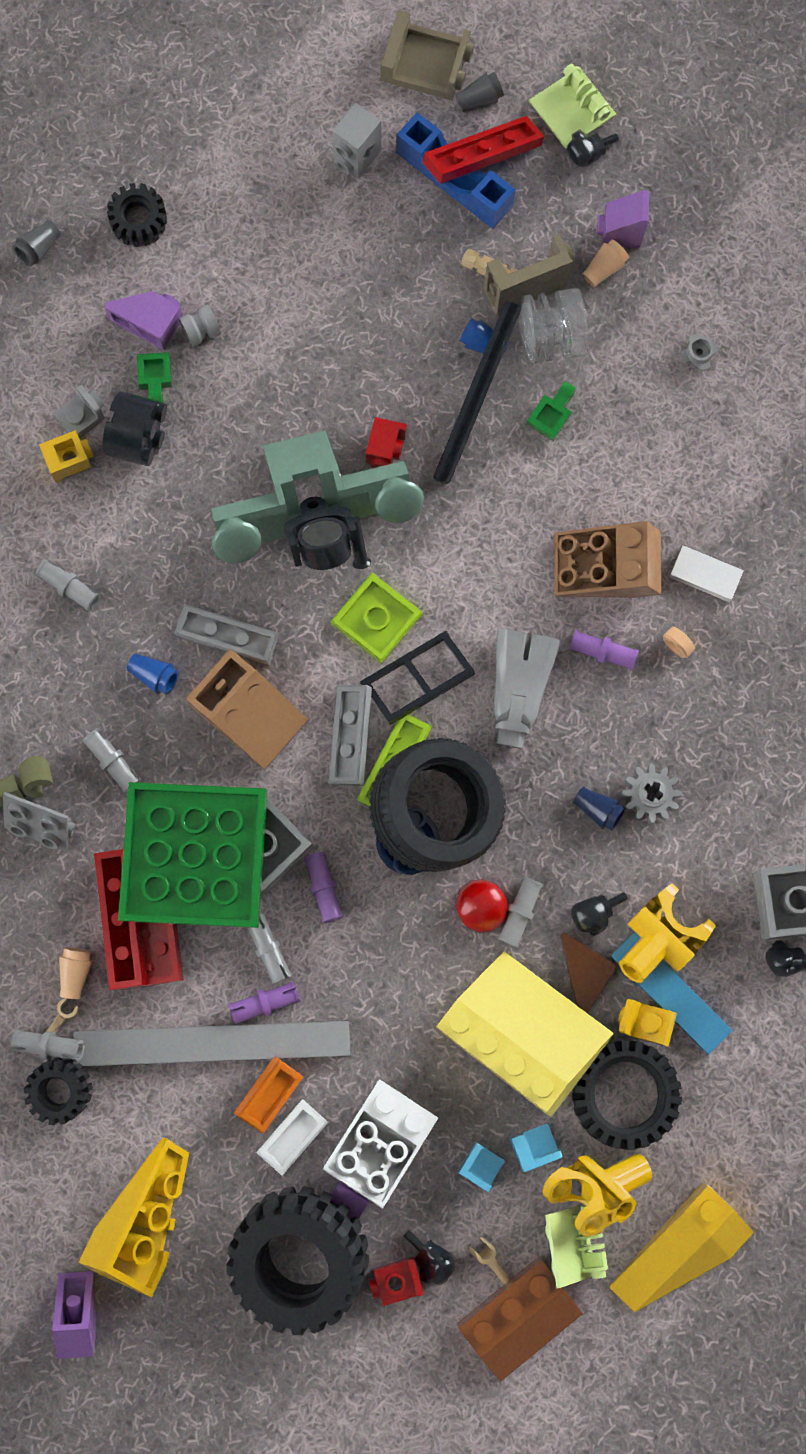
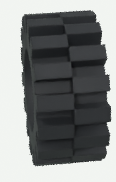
[107,183,167,247]
[24,1058,93,1125]

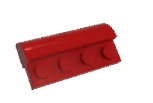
[94,849,184,990]

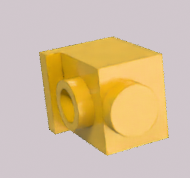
[39,430,94,483]

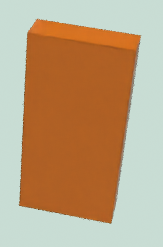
[234,1056,304,1134]

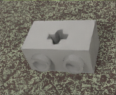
[332,103,382,179]

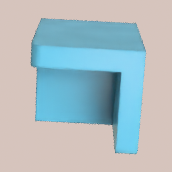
[509,1124,563,1172]
[457,1142,505,1192]

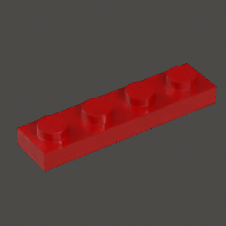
[422,116,545,184]

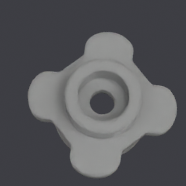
[680,334,718,371]

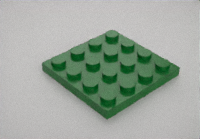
[118,782,267,928]

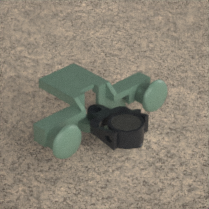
[211,430,424,570]

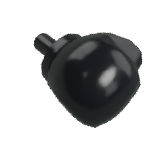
[566,129,619,167]
[571,892,628,936]
[765,940,806,977]
[403,1230,455,1285]

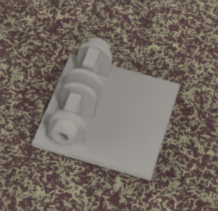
[3,792,76,852]

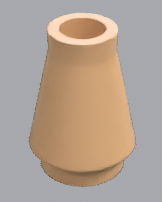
[582,240,629,288]
[59,947,93,999]

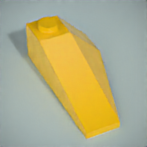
[78,1137,189,1298]
[608,1183,754,1312]

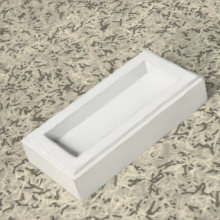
[669,546,744,603]
[256,1099,328,1176]

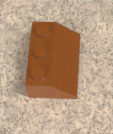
[457,1256,583,1382]

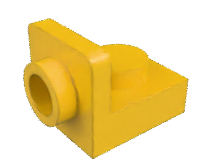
[618,999,677,1047]

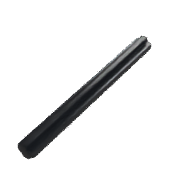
[433,301,521,484]

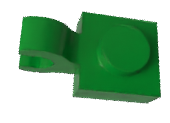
[137,352,172,403]
[526,381,576,442]

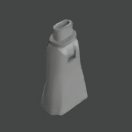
[494,629,561,749]

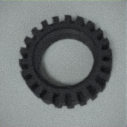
[571,1040,682,1150]

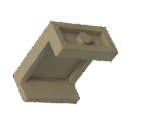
[381,10,475,101]
[483,235,574,316]

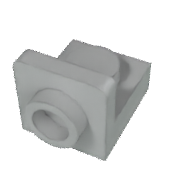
[53,385,105,438]

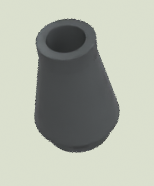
[455,72,504,112]
[13,220,61,266]

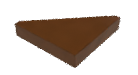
[560,932,617,1014]

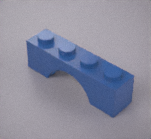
[396,112,516,229]

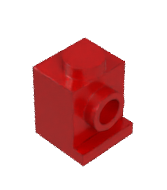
[366,417,407,468]
[369,1256,424,1306]

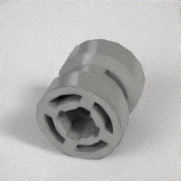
[178,304,221,348]

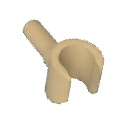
[46,998,78,1033]
[469,1237,510,1284]

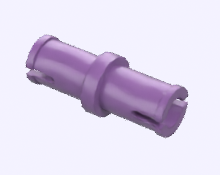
[569,630,639,670]
[304,852,343,923]
[228,981,300,1025]

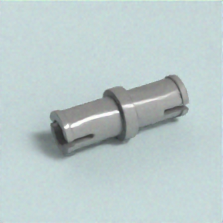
[35,558,101,612]
[82,728,141,793]
[498,876,543,948]
[248,913,292,984]
[11,1029,85,1062]

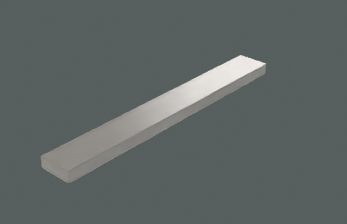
[73,1021,350,1066]

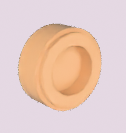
[663,626,695,658]

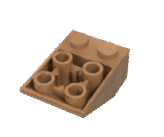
[554,521,661,598]
[186,649,308,770]

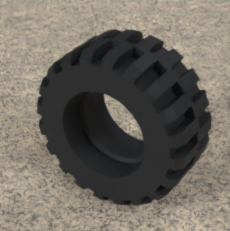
[226,1186,369,1335]

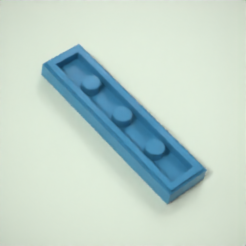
[610,932,733,1055]

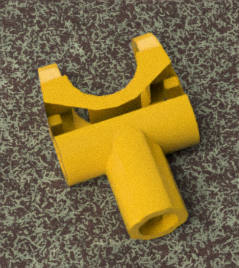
[619,883,716,983]
[542,1153,652,1237]

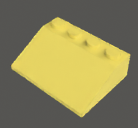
[436,951,614,1117]

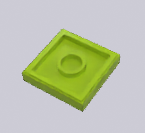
[330,572,423,665]

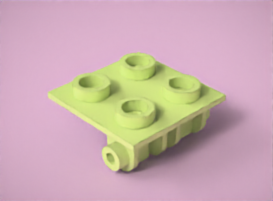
[529,64,616,149]
[545,1204,608,1288]

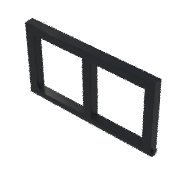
[360,631,475,725]

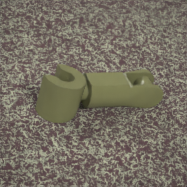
[0,756,54,807]

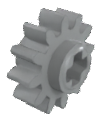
[621,763,682,825]

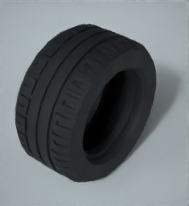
[369,738,506,872]

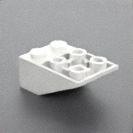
[323,1079,438,1209]

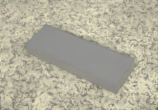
[174,604,279,666]
[328,685,372,786]

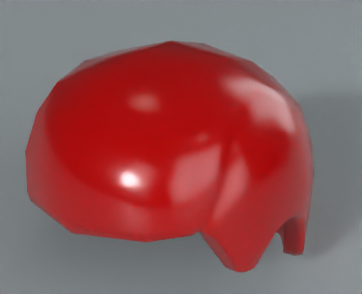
[455,879,509,933]

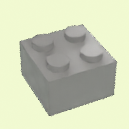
[261,798,315,894]
[752,864,806,941]

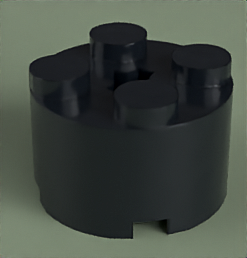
[102,391,167,467]

